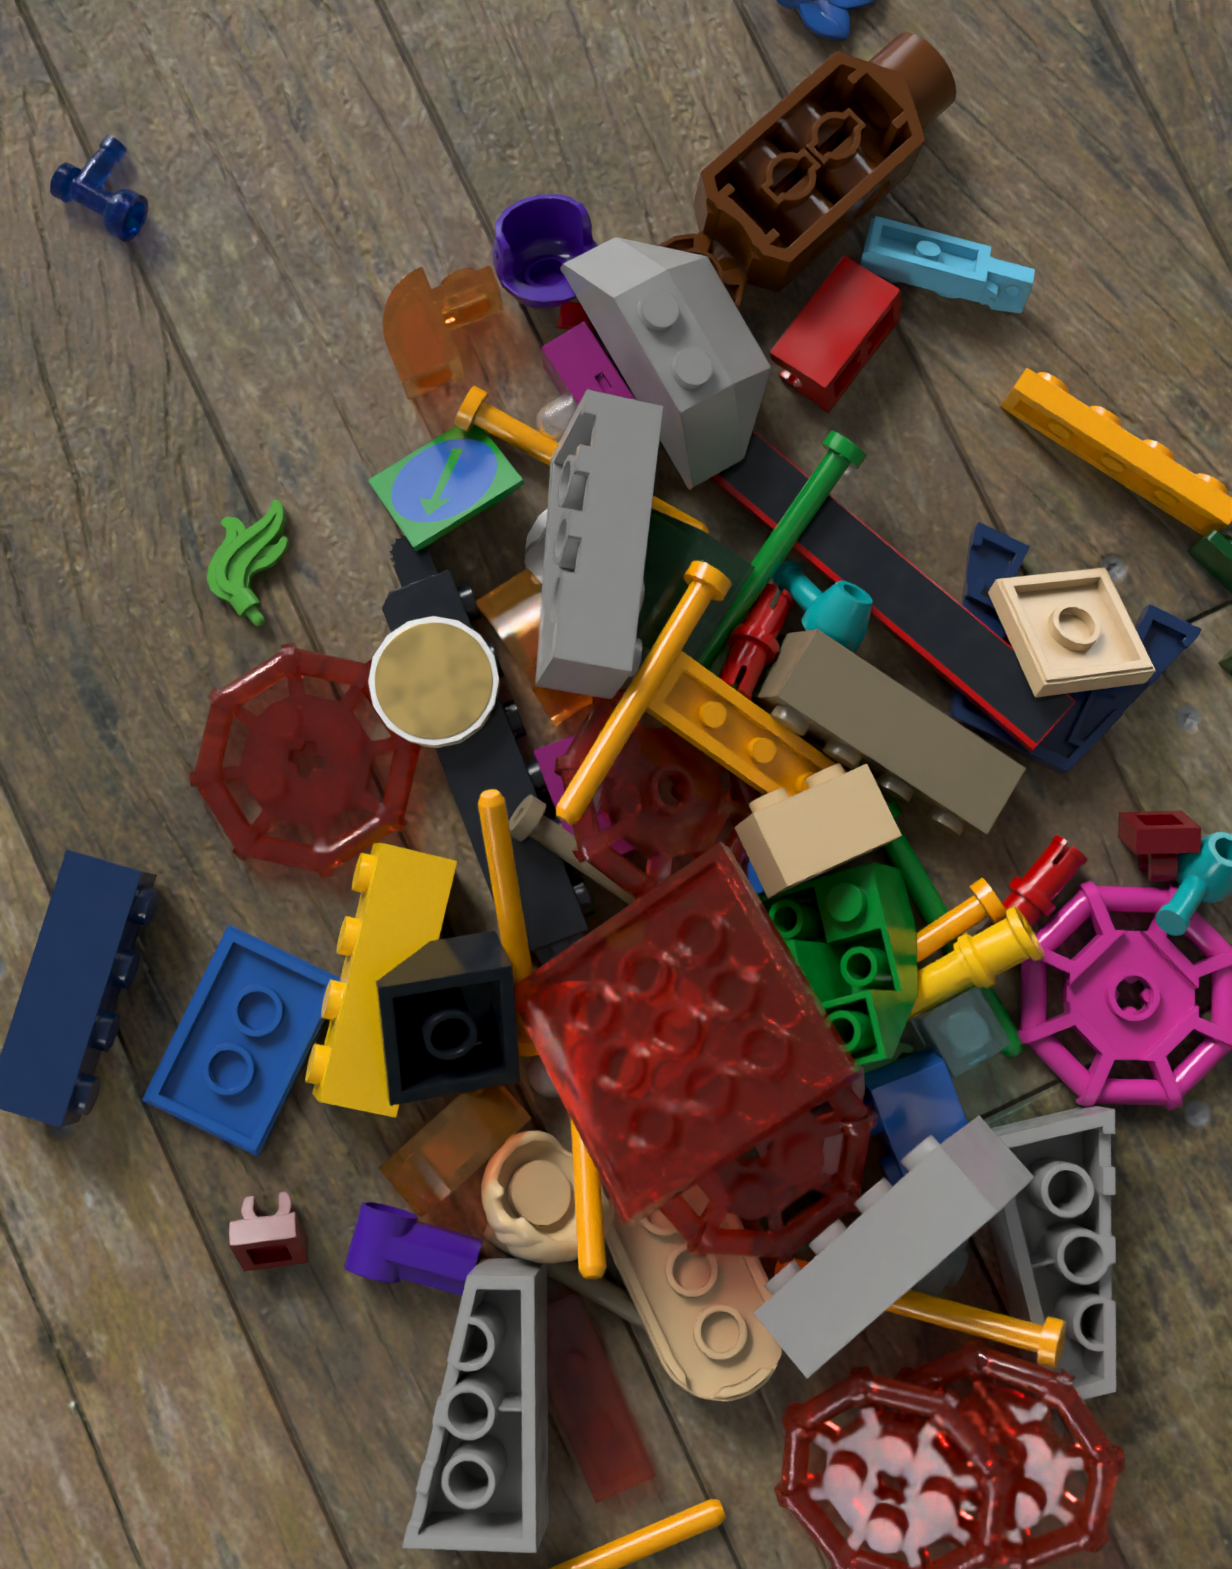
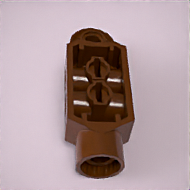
[658,32,956,308]

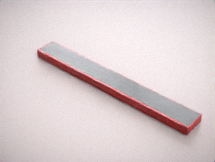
[709,430,1076,753]

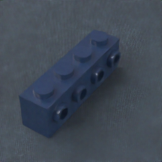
[0,850,159,1127]

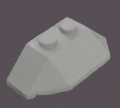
[560,237,771,490]

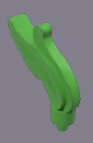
[207,499,289,626]

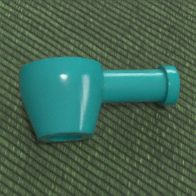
[772,560,873,653]
[1155,832,1232,936]

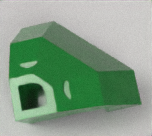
[664,862,918,1074]

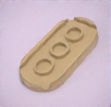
[603,1143,782,1401]

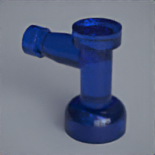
[50,135,148,242]

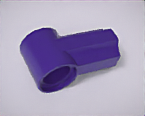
[344,1201,483,1296]

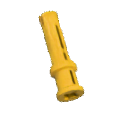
[908,906,1045,1021]

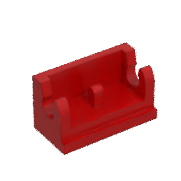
[770,256,901,414]

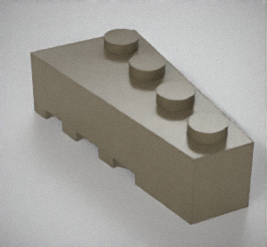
[751,629,1026,837]

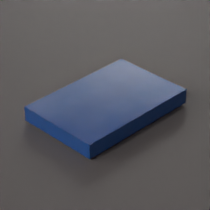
[142,925,341,1156]

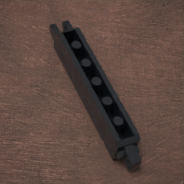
[382,535,596,989]

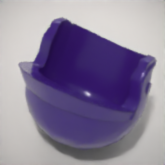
[492,194,598,309]

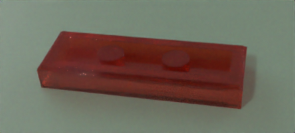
[547,1291,656,1503]

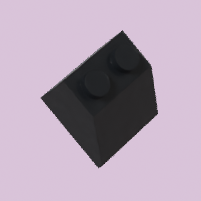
[376,930,520,1106]

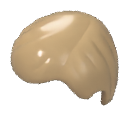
[481,1131,615,1264]

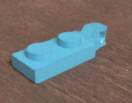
[859,216,1035,314]

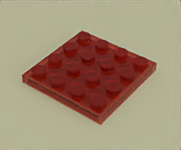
[514,842,863,1225]

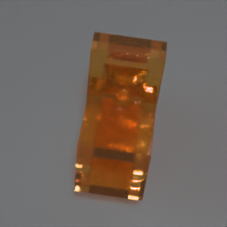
[382,266,503,400]
[476,568,600,726]
[378,1085,532,1217]

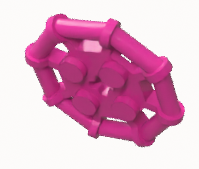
[1017,880,1232,1111]

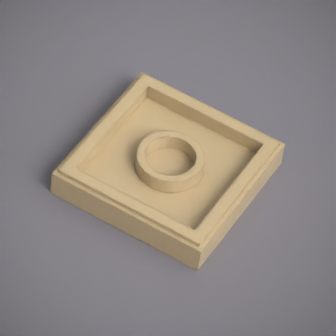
[988,567,1156,698]

